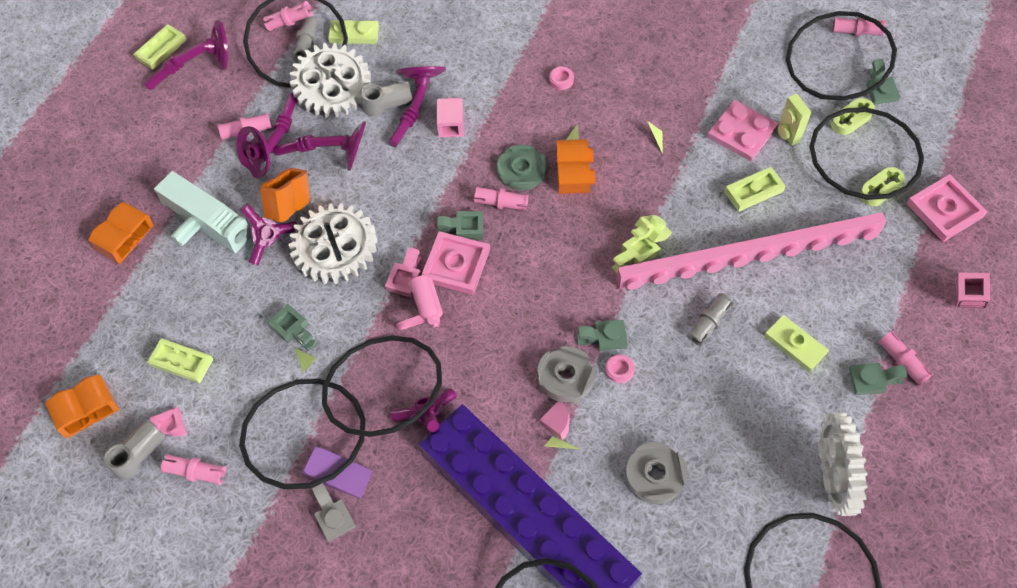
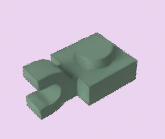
[866,59,900,105]
[437,211,483,240]
[267,304,317,351]
[576,320,628,351]
[849,363,908,395]

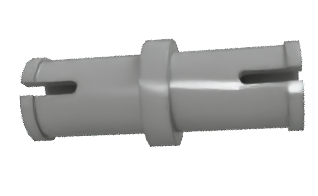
[293,16,318,60]
[686,293,734,346]

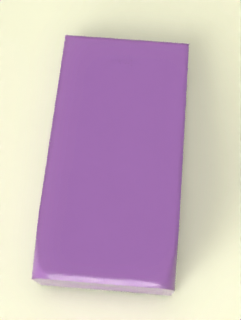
[303,446,373,499]

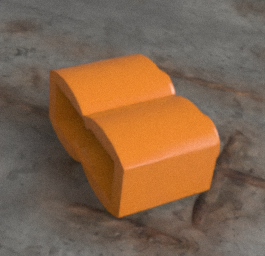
[556,139,595,194]
[260,168,311,222]
[88,202,154,264]
[45,374,120,438]

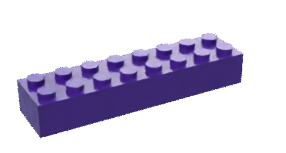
[419,404,642,588]

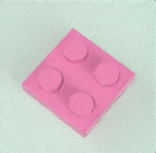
[707,100,779,161]
[906,174,988,242]
[421,231,490,295]

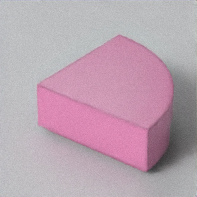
[540,401,570,440]
[150,407,187,437]

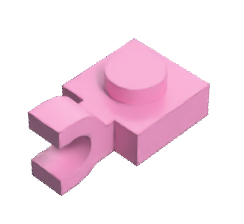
[385,247,422,298]

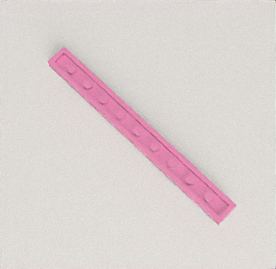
[617,212,887,290]

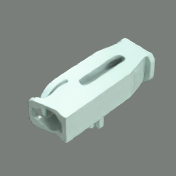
[154,171,252,253]

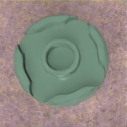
[496,145,547,191]

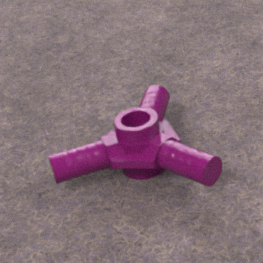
[240,203,297,266]
[391,388,457,432]

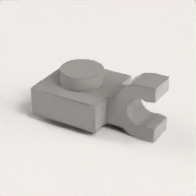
[312,483,356,542]

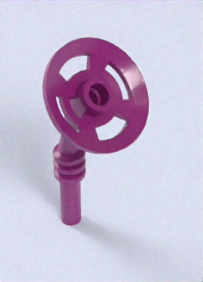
[144,20,228,90]
[388,66,446,147]
[236,93,298,178]
[273,121,366,171]

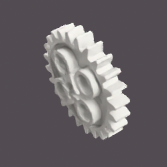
[290,43,371,118]
[289,203,378,284]
[818,412,868,516]

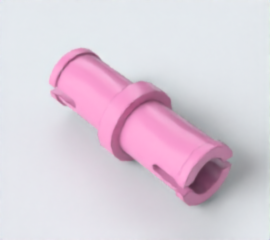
[263,1,313,31]
[833,17,886,37]
[217,113,272,140]
[474,186,529,211]
[878,331,934,386]
[161,454,226,485]

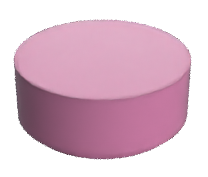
[549,67,574,90]
[605,354,634,383]

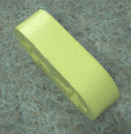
[831,98,875,135]
[860,167,905,206]

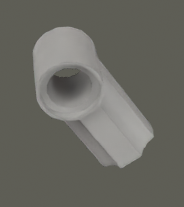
[361,81,412,116]
[104,420,166,480]

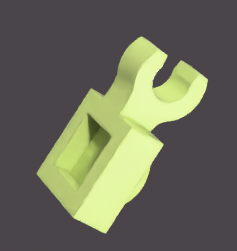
[631,215,672,243]
[612,236,661,273]

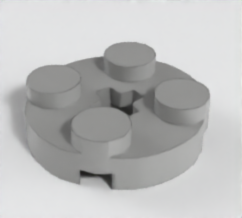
[537,346,595,404]
[625,442,687,504]

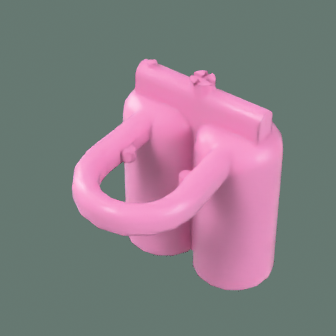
[396,275,443,330]

